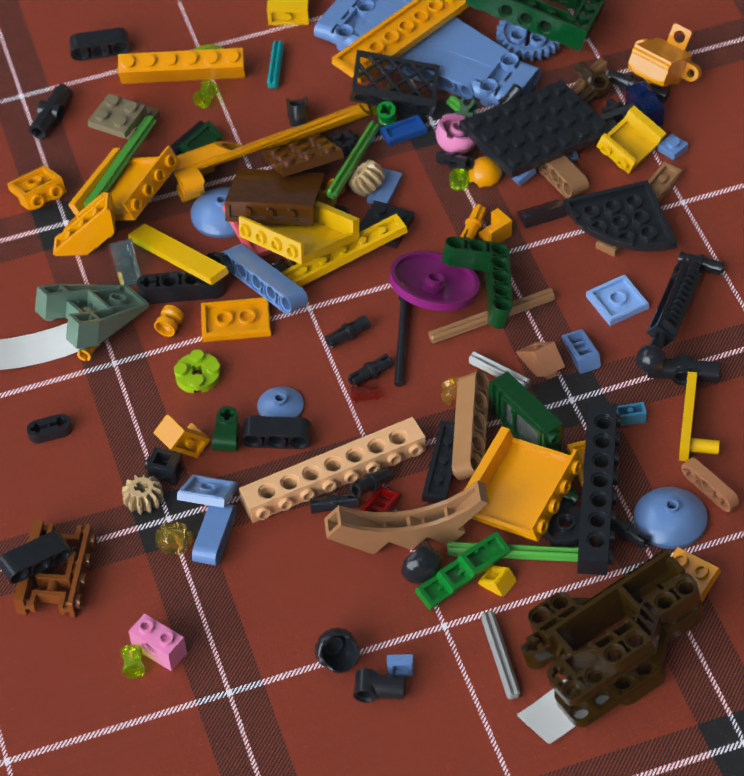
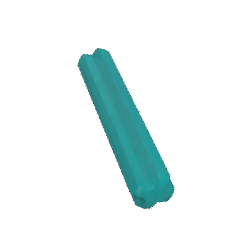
[267,40,284,89]

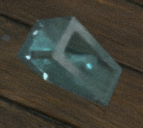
[109,238,141,286]

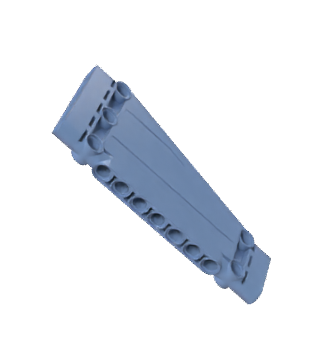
[314,0,541,107]

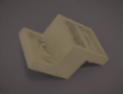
[87,93,160,140]

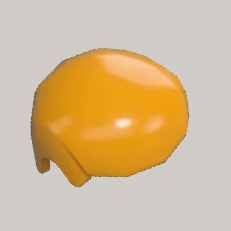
[467,156,502,188]

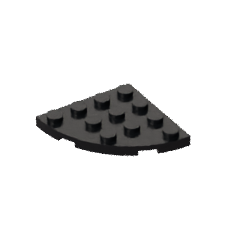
[563,180,677,251]

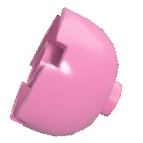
[436,114,475,154]

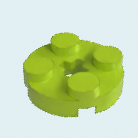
[174,349,221,393]

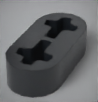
[27,414,72,444]

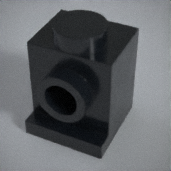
[145,447,184,486]

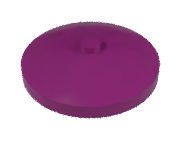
[389,251,480,311]

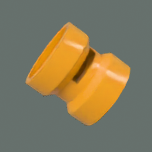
[154,305,184,337]

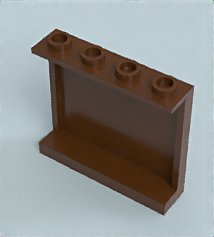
[225,168,325,226]

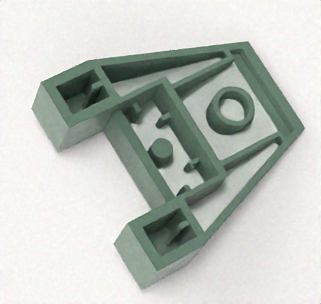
[35,284,149,350]

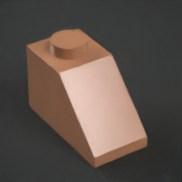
[516,341,565,379]

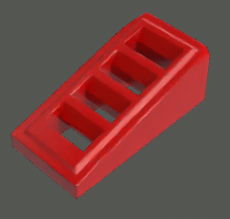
[360,487,401,512]

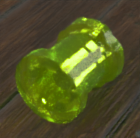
[192,80,218,108]
[120,644,146,678]

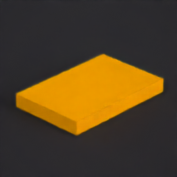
[201,297,271,342]

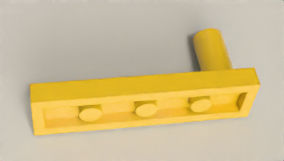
[679,372,720,461]

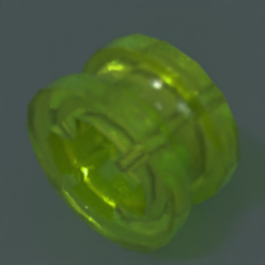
[449,169,469,191]

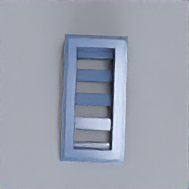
[561,329,601,374]

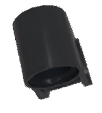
[286,96,309,127]

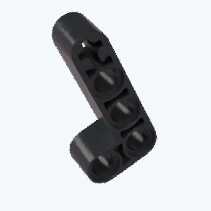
[137,252,226,304]

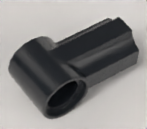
[353,668,405,703]

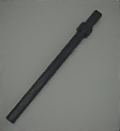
[394,296,409,387]

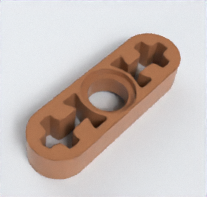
[681,458,739,512]

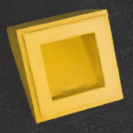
[478,565,516,597]

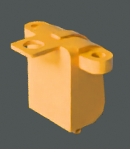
[628,23,702,87]

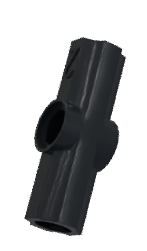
[29,83,73,140]
[647,354,720,386]

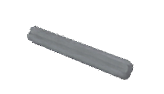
[481,611,520,700]

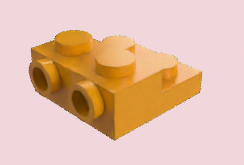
[7,165,67,211]

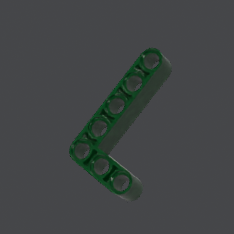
[441,236,513,329]

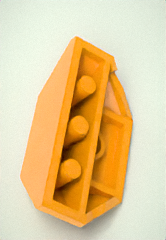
[53,192,116,256]

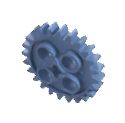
[496,13,560,62]

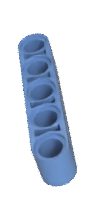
[220,244,308,314]

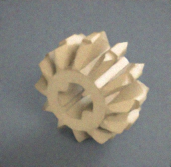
[348,160,385,197]
[122,473,163,515]

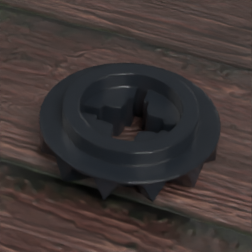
[328,129,359,157]

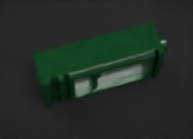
[489,371,563,452]

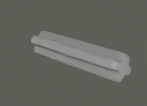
[469,351,531,389]

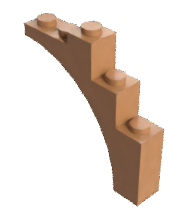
[324,481,489,555]

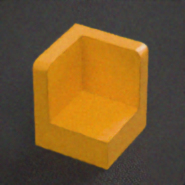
[478,208,512,243]

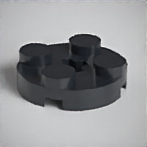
[543,501,581,547]

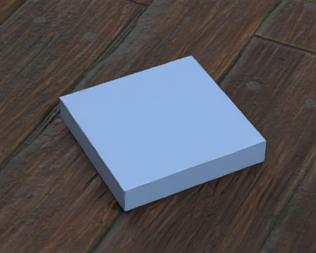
[586,274,649,326]
[177,475,238,508]

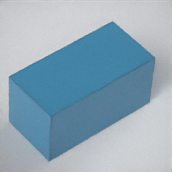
[617,402,647,426]

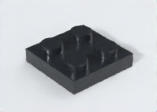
[359,200,415,248]

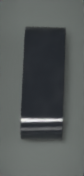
[69,28,130,61]
[241,416,312,449]
[0,531,72,584]

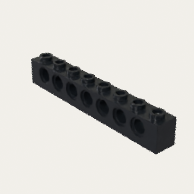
[577,402,621,575]

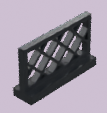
[349,50,440,116]

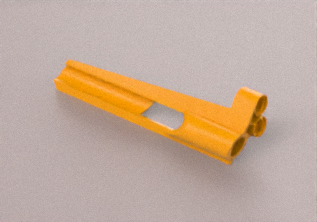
[174,103,372,203]

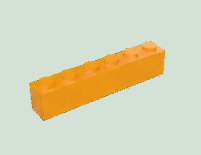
[118,48,246,84]

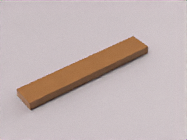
[595,162,683,257]

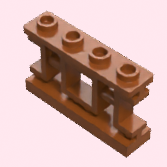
[13,519,97,617]

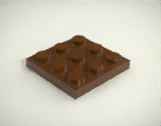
[261,134,344,177]

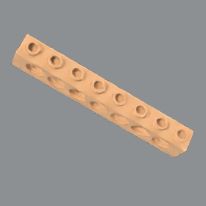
[239,417,426,523]

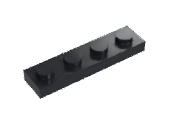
[422,421,455,503]

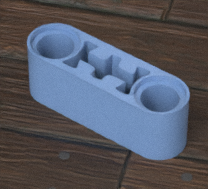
[192,504,236,566]

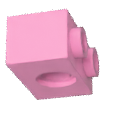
[129,613,187,671]

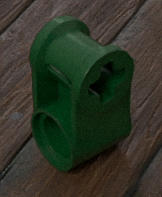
[212,406,239,452]

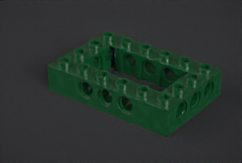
[465,0,606,51]

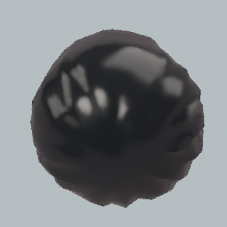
[401,540,442,584]
[315,627,360,673]

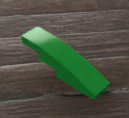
[414,531,512,611]

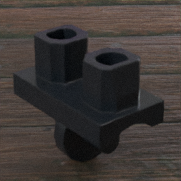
[600,98,637,128]

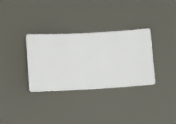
[0,323,79,370]
[517,679,609,744]

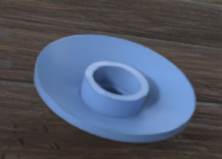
[257,386,304,417]

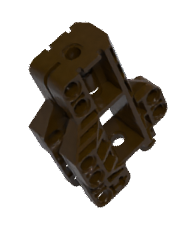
[521,549,704,728]

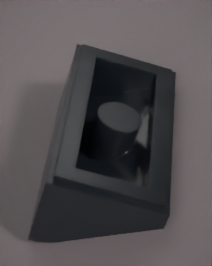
[517,199,566,229]

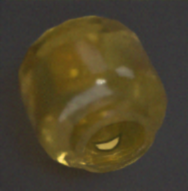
[155,522,193,554]

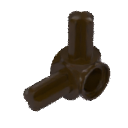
[574,61,610,104]

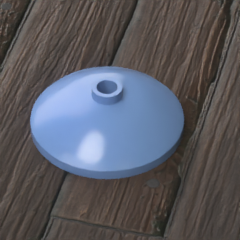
[190,187,236,238]
[634,487,708,549]

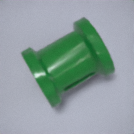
[377,101,397,127]

